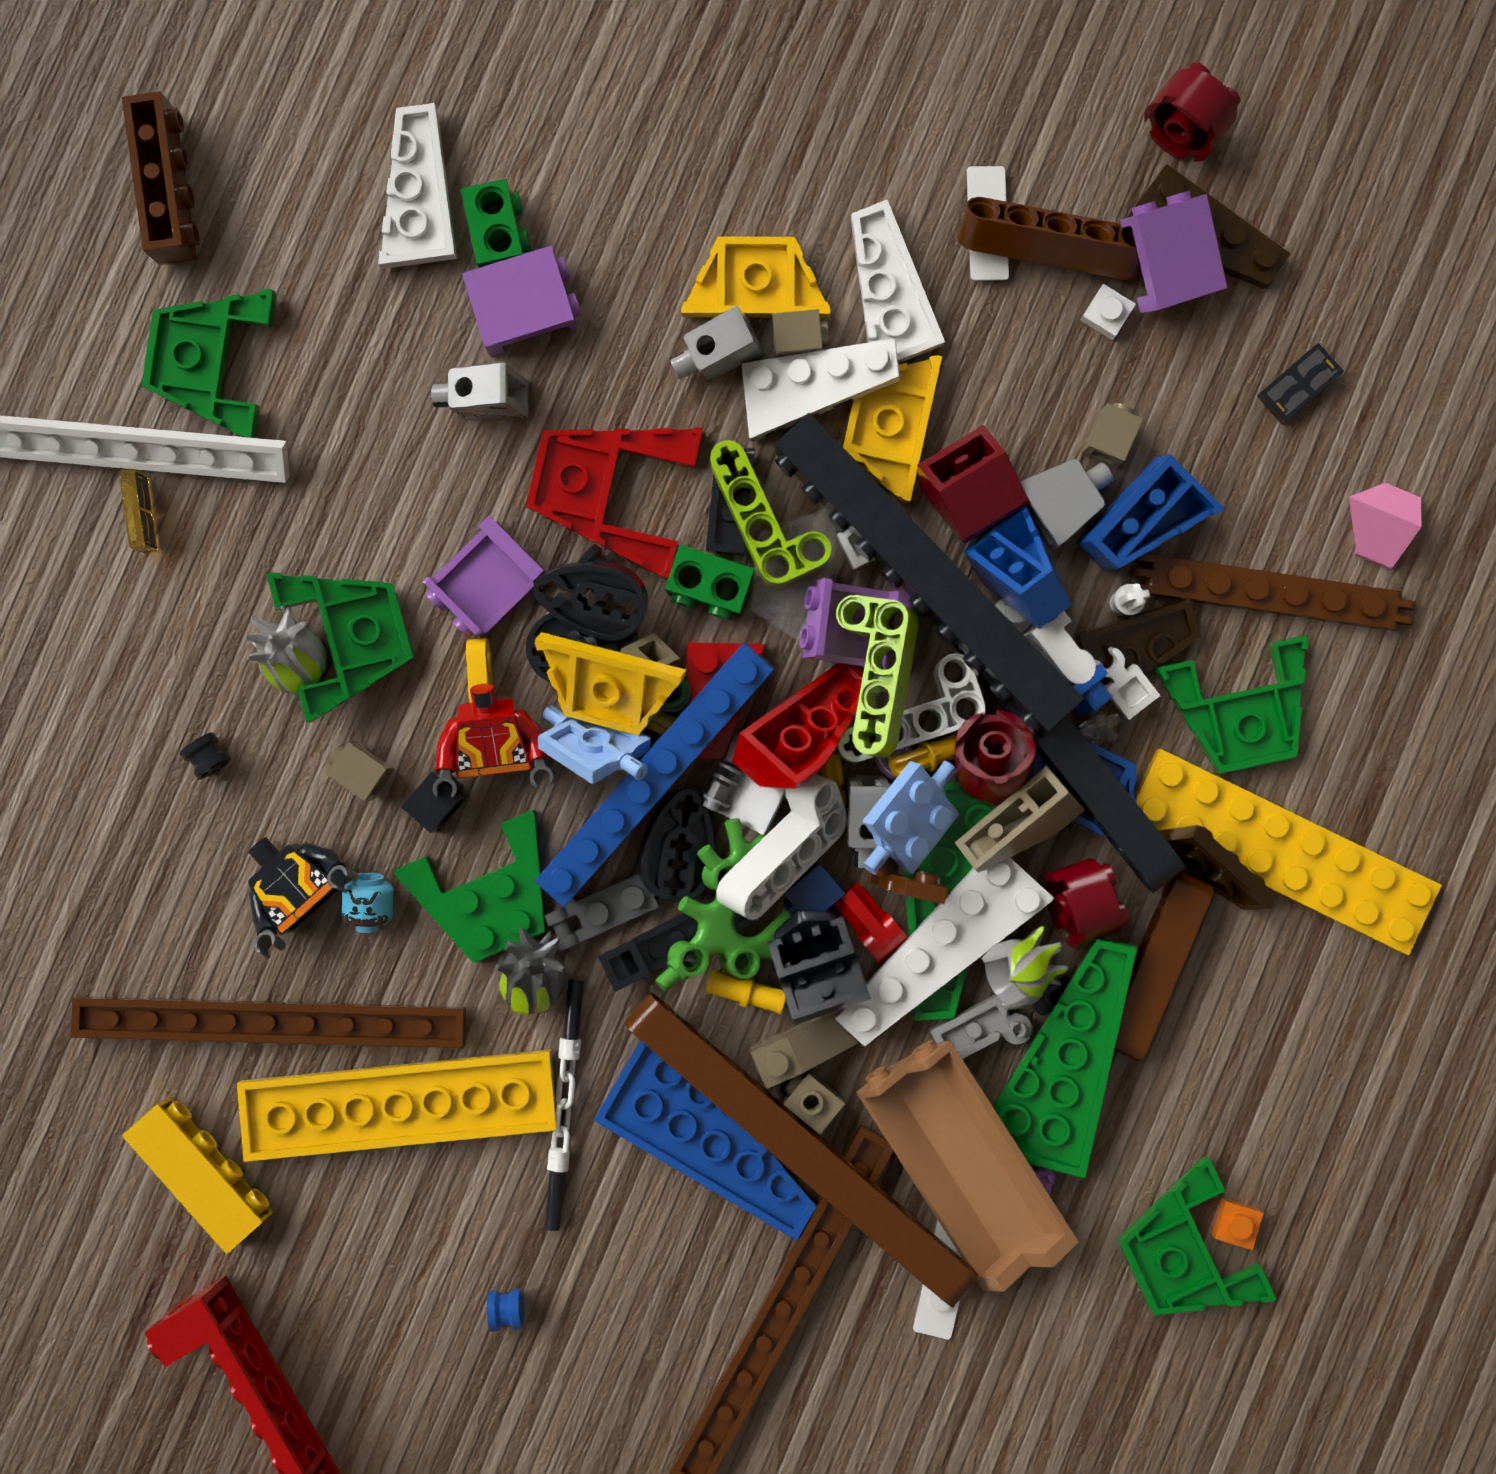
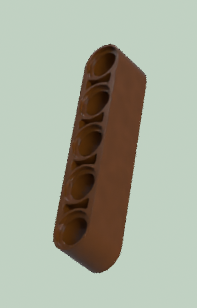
[957,197,1142,280]
[1114,871,1214,1061]

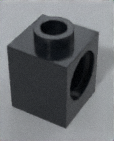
[401,771,467,833]

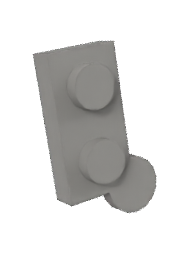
[929,995,1032,1059]

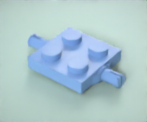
[538,705,651,784]
[862,761,959,875]

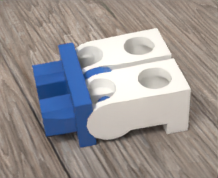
[1022,611,1113,716]

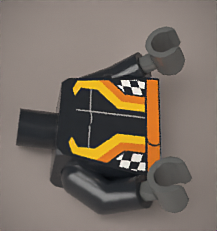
[248,837,359,959]

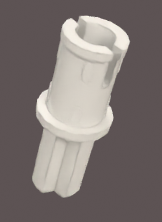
[1109,584,1150,616]

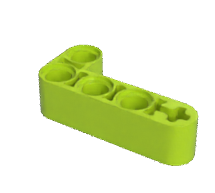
[710,440,832,588]
[836,595,919,758]

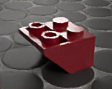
[917,425,1029,544]

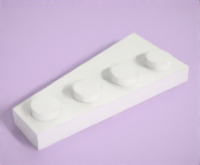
[378,103,457,269]
[851,200,945,363]
[742,338,900,442]

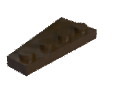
[1127,164,1291,289]

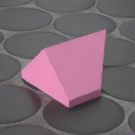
[1349,483,1422,569]

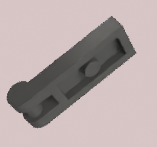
[544,874,660,951]

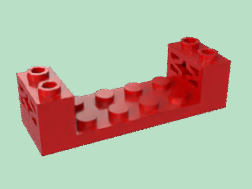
[144,1276,341,1474]

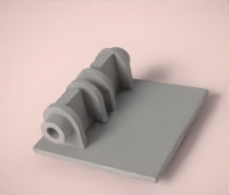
[703,734,786,836]

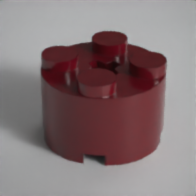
[1144,63,1241,162]
[954,711,1036,806]
[1043,858,1129,948]

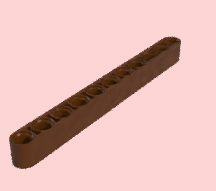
[624,992,979,1307]

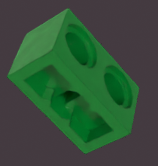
[461,179,531,268]
[665,545,754,620]

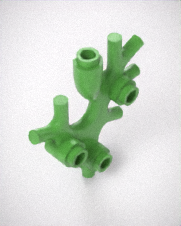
[655,818,799,992]

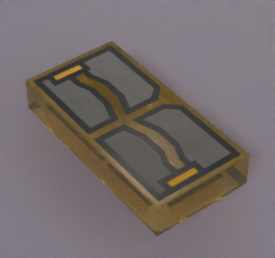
[119,469,158,554]

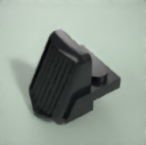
[767,910,871,1025]

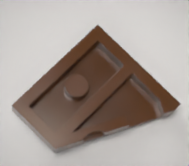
[866,869,948,904]

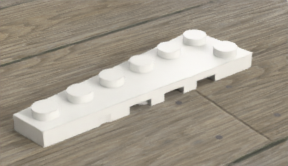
[835,858,1054,1046]

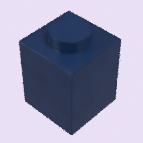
[783,862,845,915]

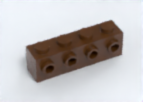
[122,91,200,265]

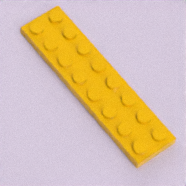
[1135,749,1442,955]
[237,1049,557,1162]

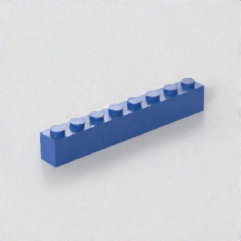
[534,643,776,907]

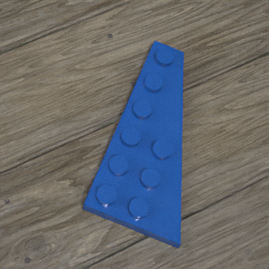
[593,1040,817,1241]

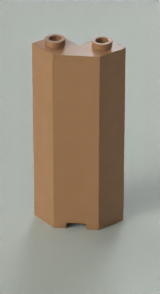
[856,1040,1079,1292]

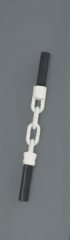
[544,979,584,1231]

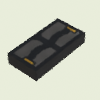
[1257,343,1344,424]

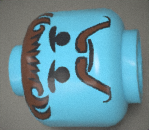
[342,873,394,933]

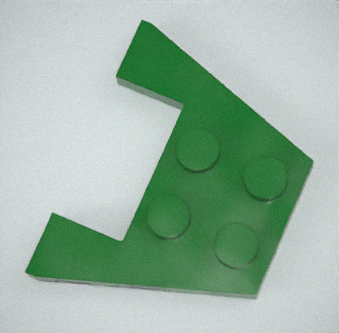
[141,289,277,438]
[266,573,413,724]
[1155,635,1308,774]
[393,810,547,963]
[1116,1156,1277,1316]

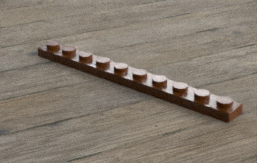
[71,996,466,1048]
[670,1124,893,1474]

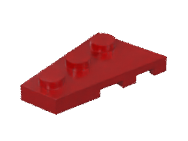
[686,642,765,760]

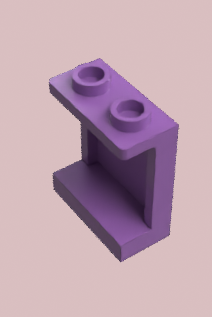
[1120,190,1227,313]
[462,246,582,357]
[422,516,545,638]
[799,578,911,670]

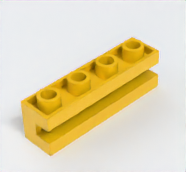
[122,1097,273,1254]

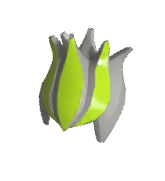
[244,606,328,695]
[982,926,1068,1010]

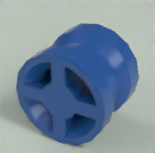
[487,1288,525,1332]

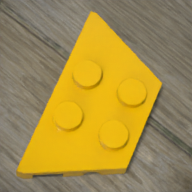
[681,236,830,318]
[843,355,942,504]
[535,632,686,736]

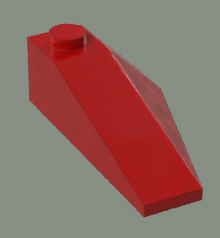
[732,664,864,789]

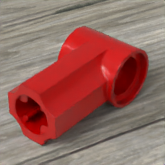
[834,881,908,963]

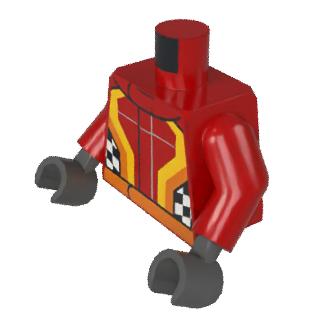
[433,683,556,799]

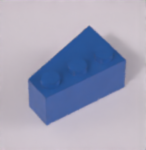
[1076,454,1225,569]
[963,506,1072,629]

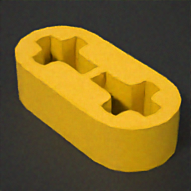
[466,638,493,703]

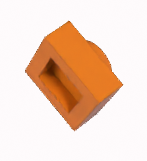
[1211,1198,1264,1250]

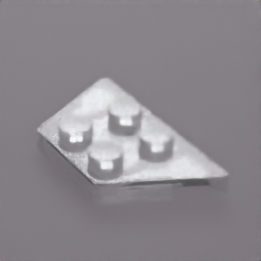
[750,508,837,643]

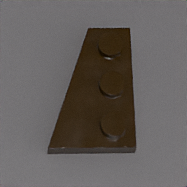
[1076,599,1201,709]
[1158,825,1278,910]

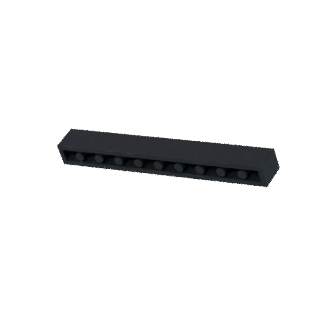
[774,413,1084,737]

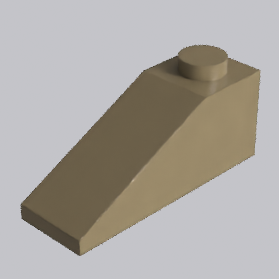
[954,766,1085,873]
[750,1009,860,1089]

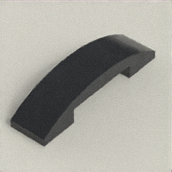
[598,897,756,992]

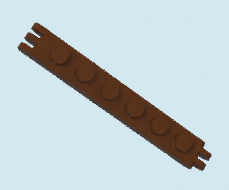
[1129,553,1416,631]

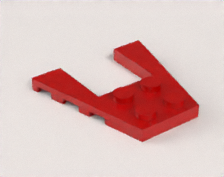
[526,428,703,580]

